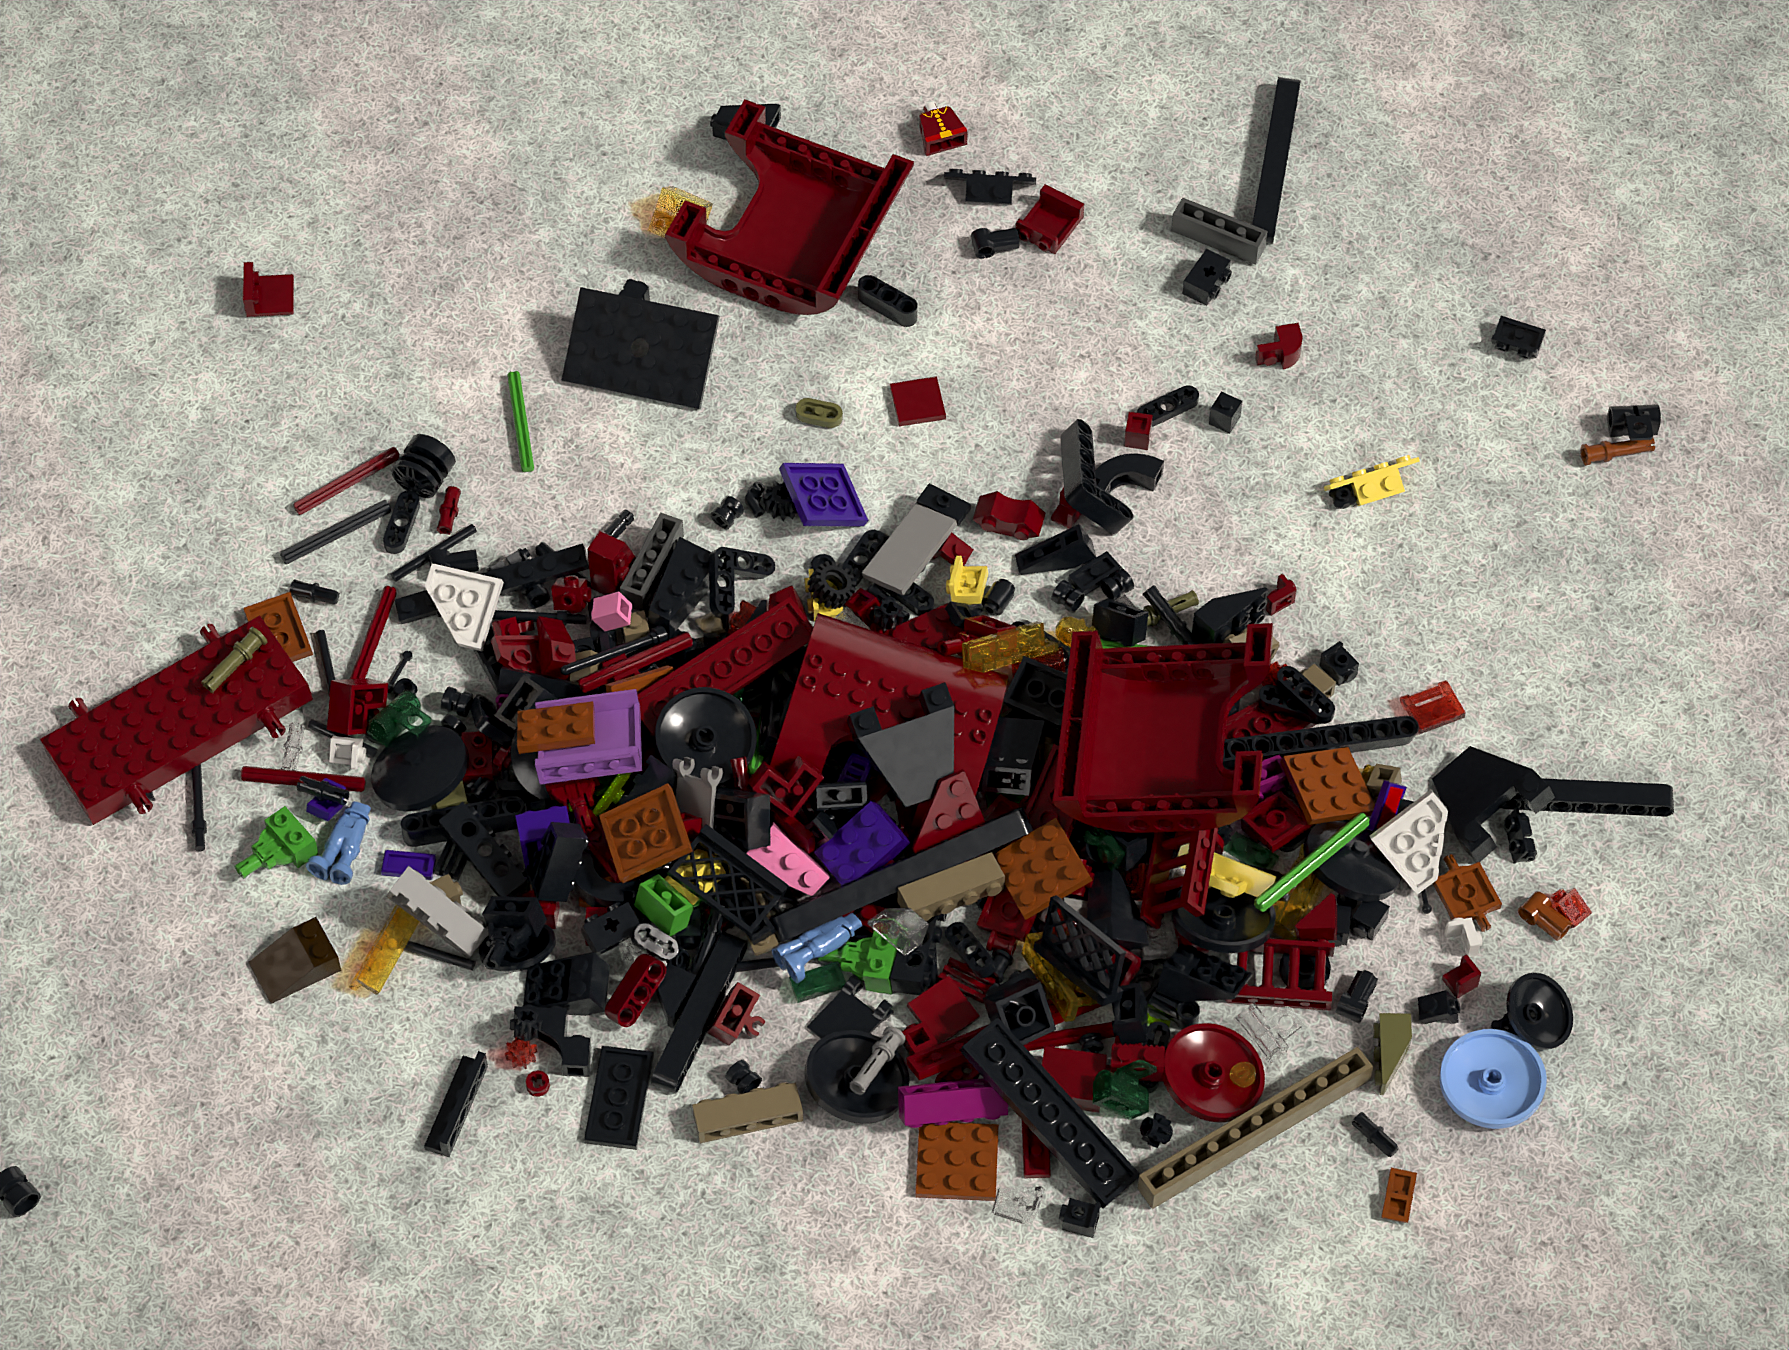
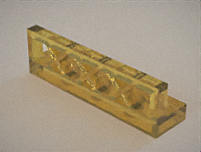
[962,621,1058,673]
[349,904,419,995]
[1021,930,1097,1022]

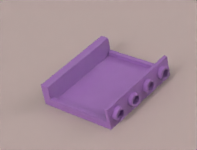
[535,689,642,784]

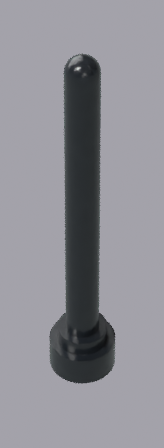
[561,625,668,675]

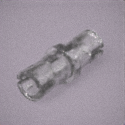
[280,722,305,771]

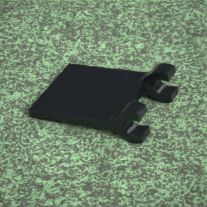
[807,974,894,1039]

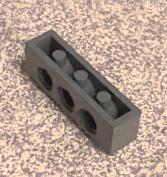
[620,512,684,611]

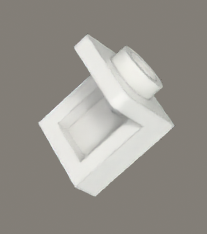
[329,736,366,769]
[1444,917,1482,957]

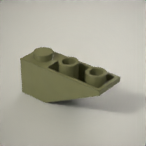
[1373,1013,1412,1095]

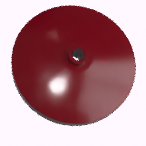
[1162,1023,1265,1123]

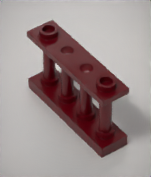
[1140,828,1218,929]
[1226,939,1335,1011]

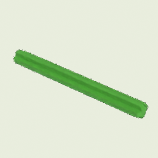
[1254,813,1370,912]

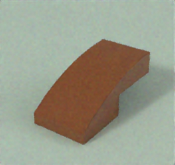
[1381,1167,1417,1223]

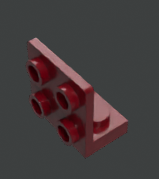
[243,262,294,317]

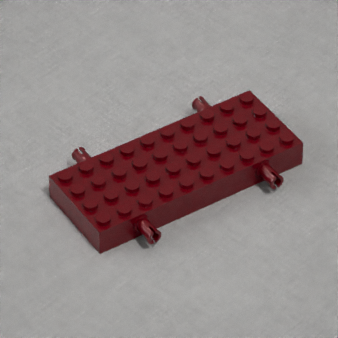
[40,615,313,825]

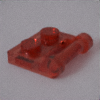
[1400,680,1466,734]

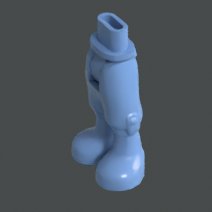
[306,801,371,885]
[772,913,862,983]

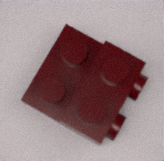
[1240,790,1313,853]

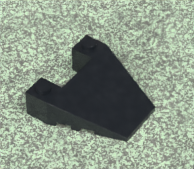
[847,682,954,808]
[1432,746,1555,863]

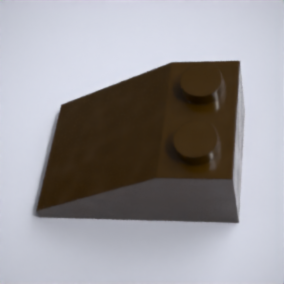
[249,917,341,1004]

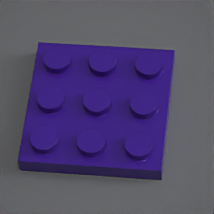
[779,463,869,526]

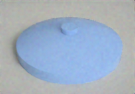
[1440,1029,1547,1129]

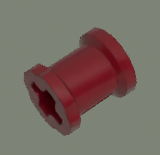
[986,929,1018,956]

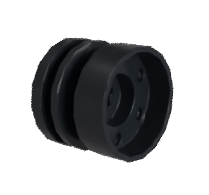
[391,434,456,498]

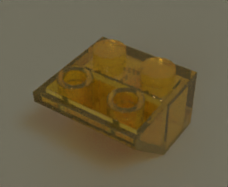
[647,186,713,238]

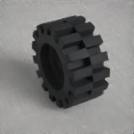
[808,561,856,609]

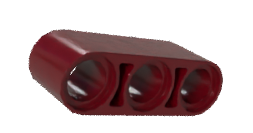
[605,954,666,1027]

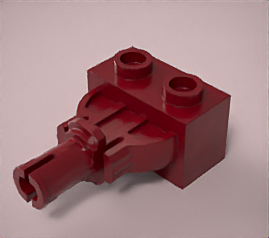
[937,615,1016,661]
[545,777,600,833]

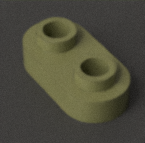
[796,398,843,428]

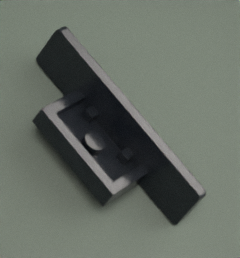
[944,169,1037,205]

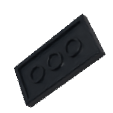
[584,1046,654,1150]

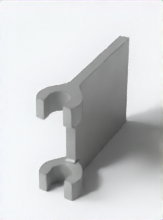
[673,757,723,829]

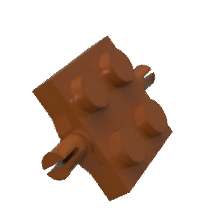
[1432,854,1502,932]

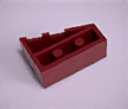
[587,531,636,595]

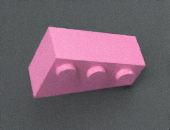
[746,822,830,896]

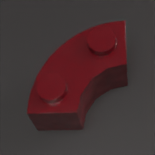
[972,491,1046,541]

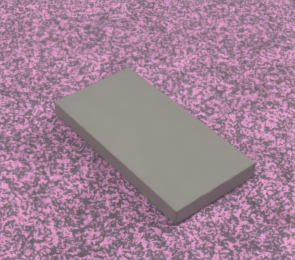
[862,503,957,595]

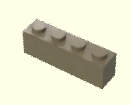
[897,852,1005,926]
[692,1082,803,1144]

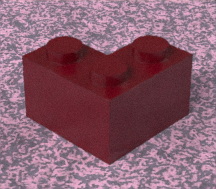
[327,678,388,735]
[748,755,824,818]

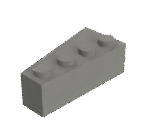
[386,866,488,959]

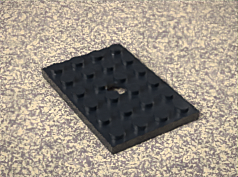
[561,287,720,409]

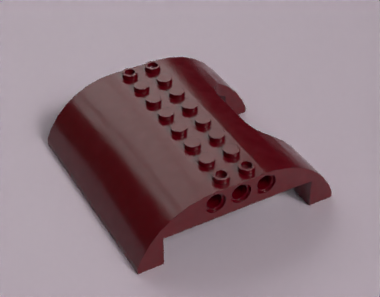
[665,99,914,315]
[770,613,1008,831]
[1053,623,1274,833]

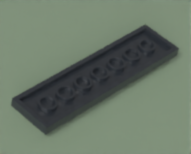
[959,1017,1140,1209]

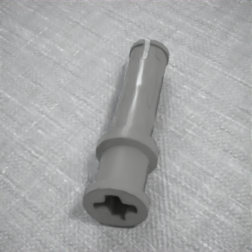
[850,1026,906,1095]

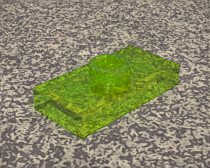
[593,772,632,817]

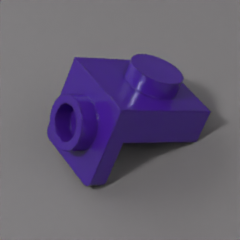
[306,778,346,821]

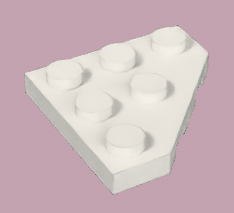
[425,563,504,651]
[1370,789,1448,895]

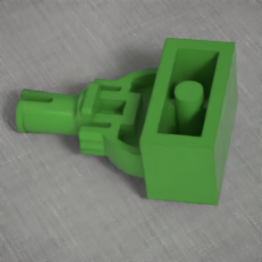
[234,806,318,879]
[634,874,713,936]
[818,931,900,994]

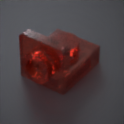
[1551,888,1592,929]

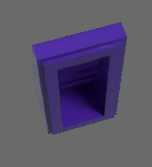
[837,753,874,811]

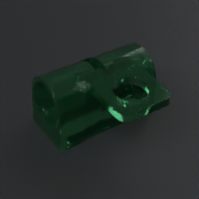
[368,690,432,746]
[1093,1060,1157,1120]

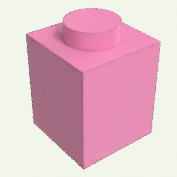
[591,592,632,631]

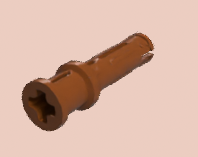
[1580,438,1655,466]

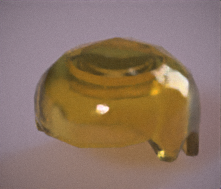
[1055,617,1095,648]

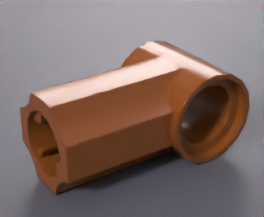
[1518,891,1572,941]

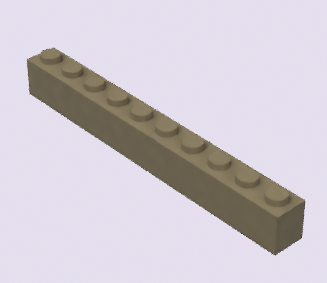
[1137,1047,1373,1209]

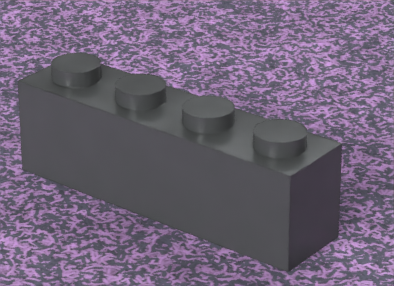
[1171,197,1268,265]

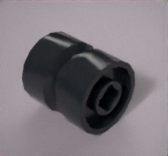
[0,1166,41,1217]

